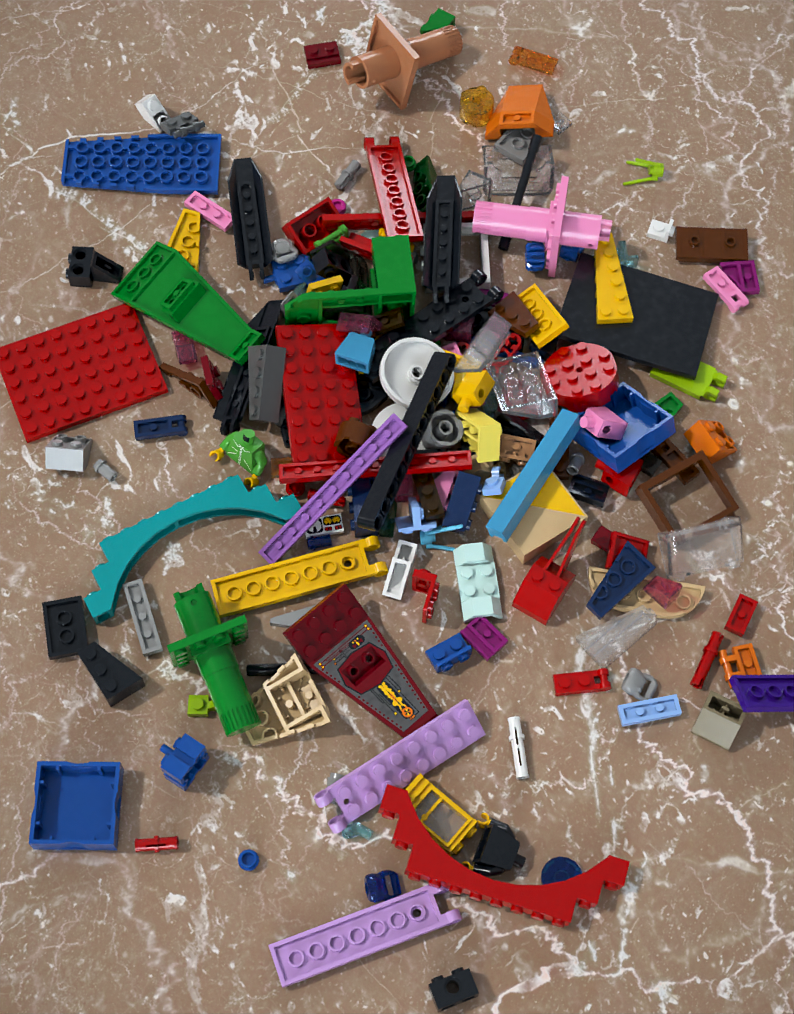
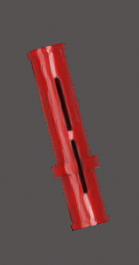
[690,631,724,689]

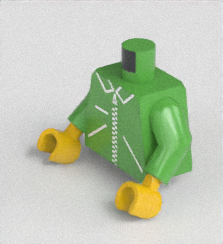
[209,429,267,488]

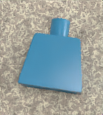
[335,328,375,374]

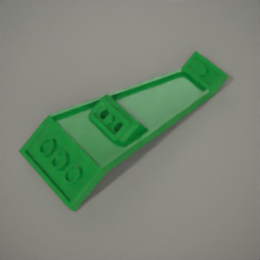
[111,241,265,365]

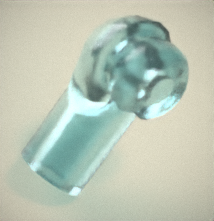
[342,822,374,840]

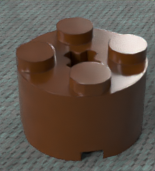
[334,417,377,458]

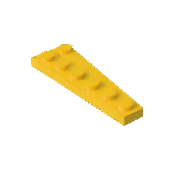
[594,233,634,324]

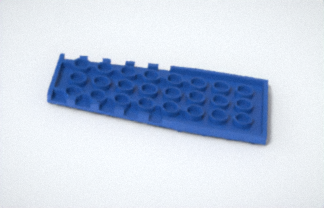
[61,134,222,195]

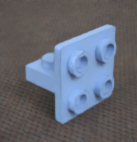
[395,497,437,534]

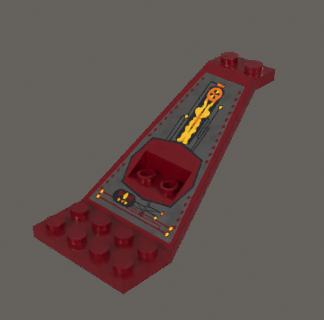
[282,583,438,738]

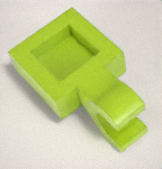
[187,695,217,717]

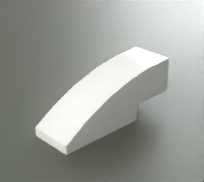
[382,539,419,600]

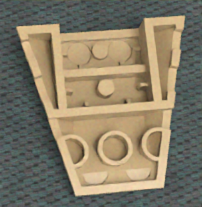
[246,653,332,746]

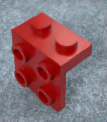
[412,569,440,623]

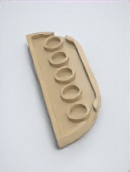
[588,566,705,619]

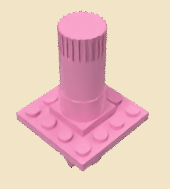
[472,176,612,278]

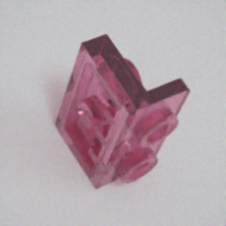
[336,312,382,334]

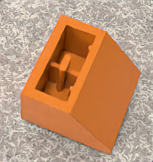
[683,420,737,464]

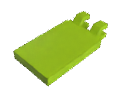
[649,361,728,402]

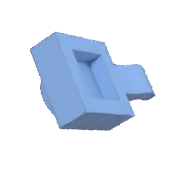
[482,466,506,496]

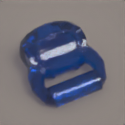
[364,870,402,902]

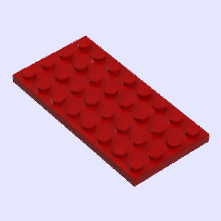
[275,323,363,463]

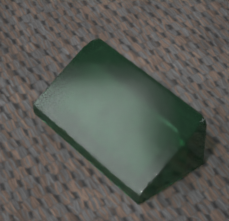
[378,501,397,538]

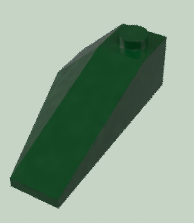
[412,155,437,212]

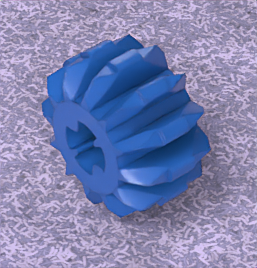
[525,241,545,272]

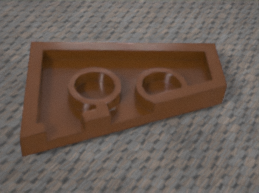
[488,291,539,338]

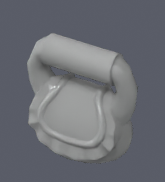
[271,238,298,264]
[621,668,658,701]

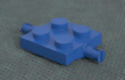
[263,254,308,293]

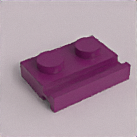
[460,617,508,661]

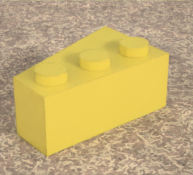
[455,408,502,463]

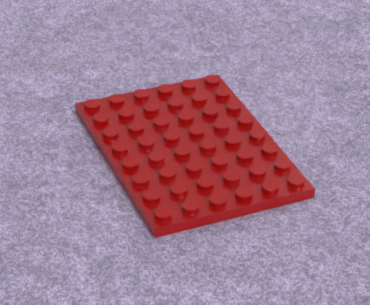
[0,304,168,443]

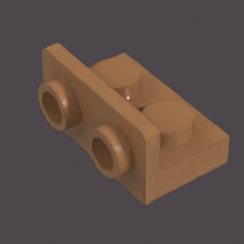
[499,434,537,467]

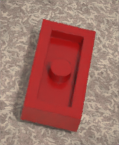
[724,593,758,637]

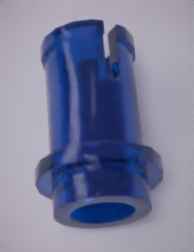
[307,534,332,551]

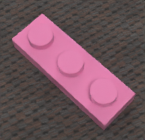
[184,191,233,232]

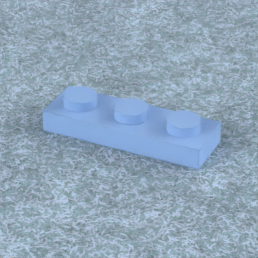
[617,694,682,727]

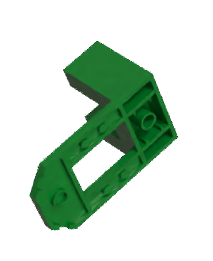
[284,235,416,332]

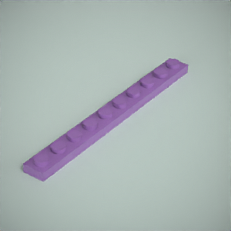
[258,413,408,564]

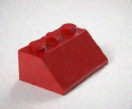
[281,197,340,255]

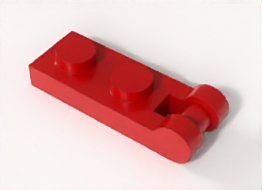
[552,668,612,696]

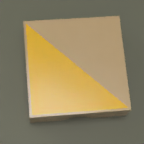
[479,471,588,564]

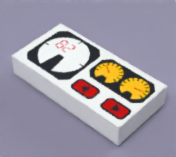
[305,513,344,539]

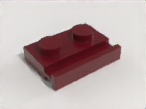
[304,41,341,69]
[200,355,224,400]

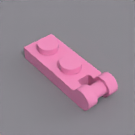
[703,266,749,313]

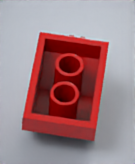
[512,517,587,626]

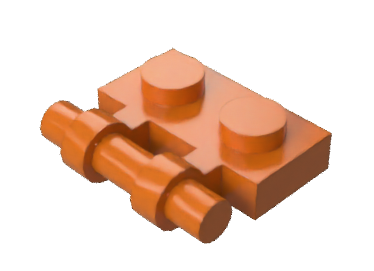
[719,643,762,689]

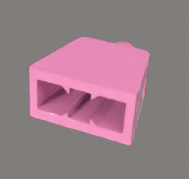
[580,406,628,440]

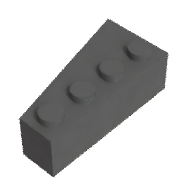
[248,344,286,423]

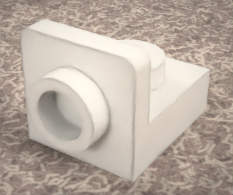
[646,219,676,243]

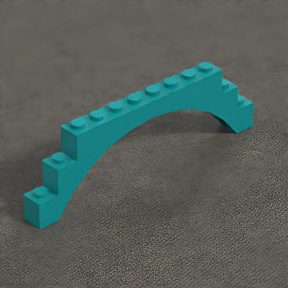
[83,474,301,625]

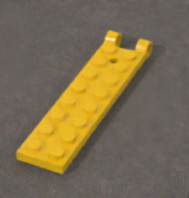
[210,536,389,618]

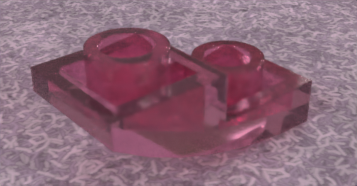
[171,331,198,365]

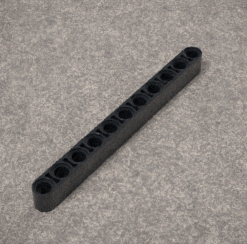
[357,352,456,531]

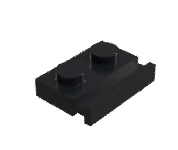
[568,474,610,508]

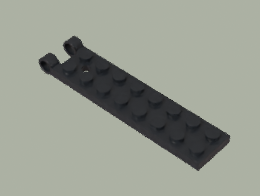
[364,269,504,384]

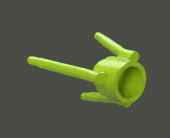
[623,158,664,186]

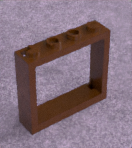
[635,450,739,549]

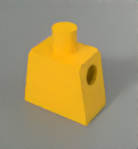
[451,370,495,413]

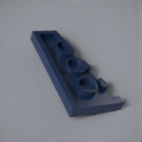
[586,540,656,620]

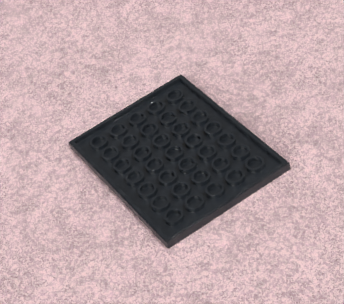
[556,252,719,380]

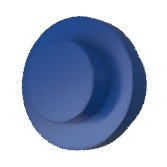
[238,849,259,871]

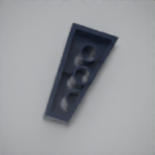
[348,477,378,538]

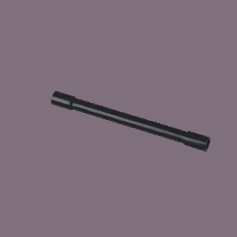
[498,134,542,251]

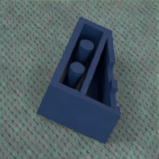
[442,471,484,535]

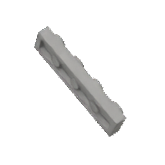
[123,578,163,657]

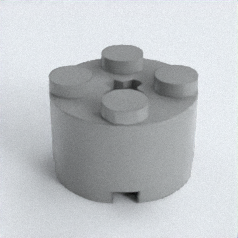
[422,409,464,450]

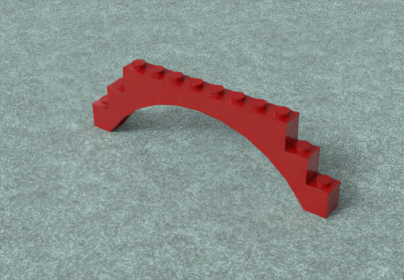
[378,784,630,928]

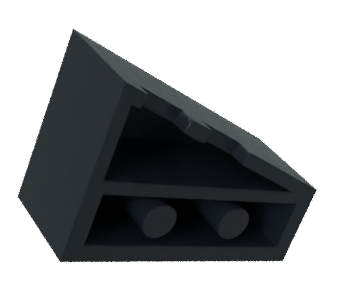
[493,404,544,448]
[77,642,145,707]

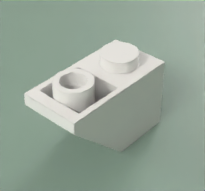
[134,94,170,133]

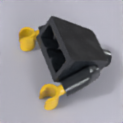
[461,813,526,877]

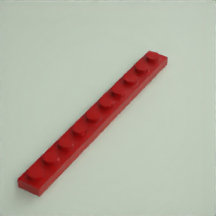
[321,210,474,231]
[279,450,472,484]

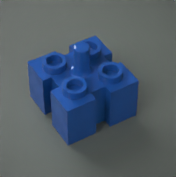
[160,733,209,791]

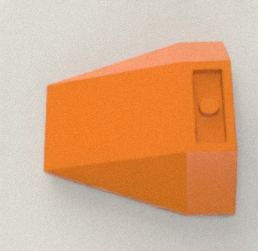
[485,84,555,140]

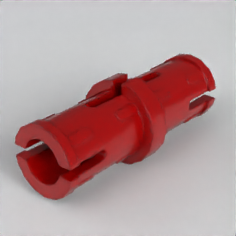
[135,836,179,853]

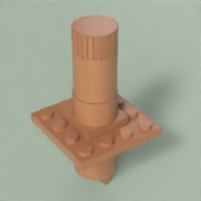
[343,12,463,110]

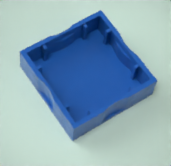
[573,382,676,474]
[29,761,124,850]

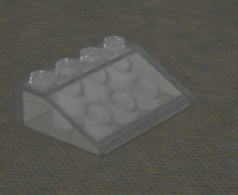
[484,351,558,420]

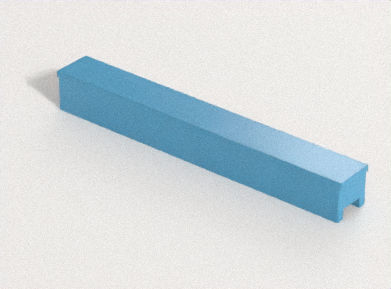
[486,408,581,543]

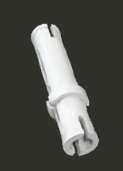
[507,716,529,780]

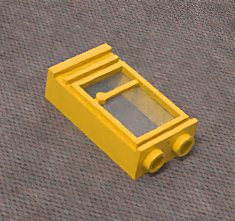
[405,773,478,856]

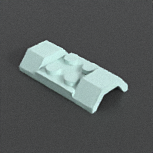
[453,542,503,623]

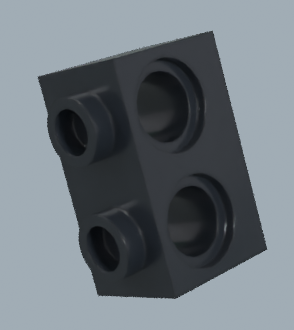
[66,246,95,287]
[312,247,353,286]

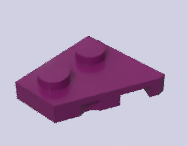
[719,260,760,295]

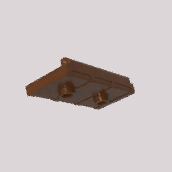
[675,226,748,263]

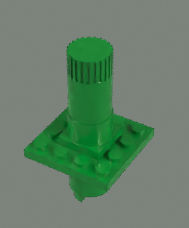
[167,583,261,737]

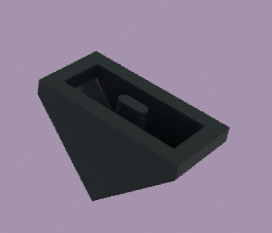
[90,251,124,283]

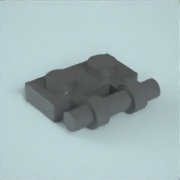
[160,112,205,138]

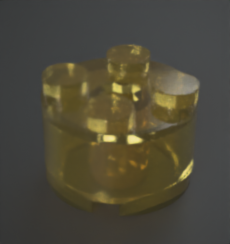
[459,85,494,127]

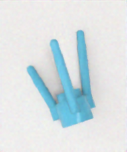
[419,524,463,551]

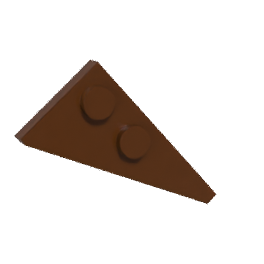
[159,362,218,409]

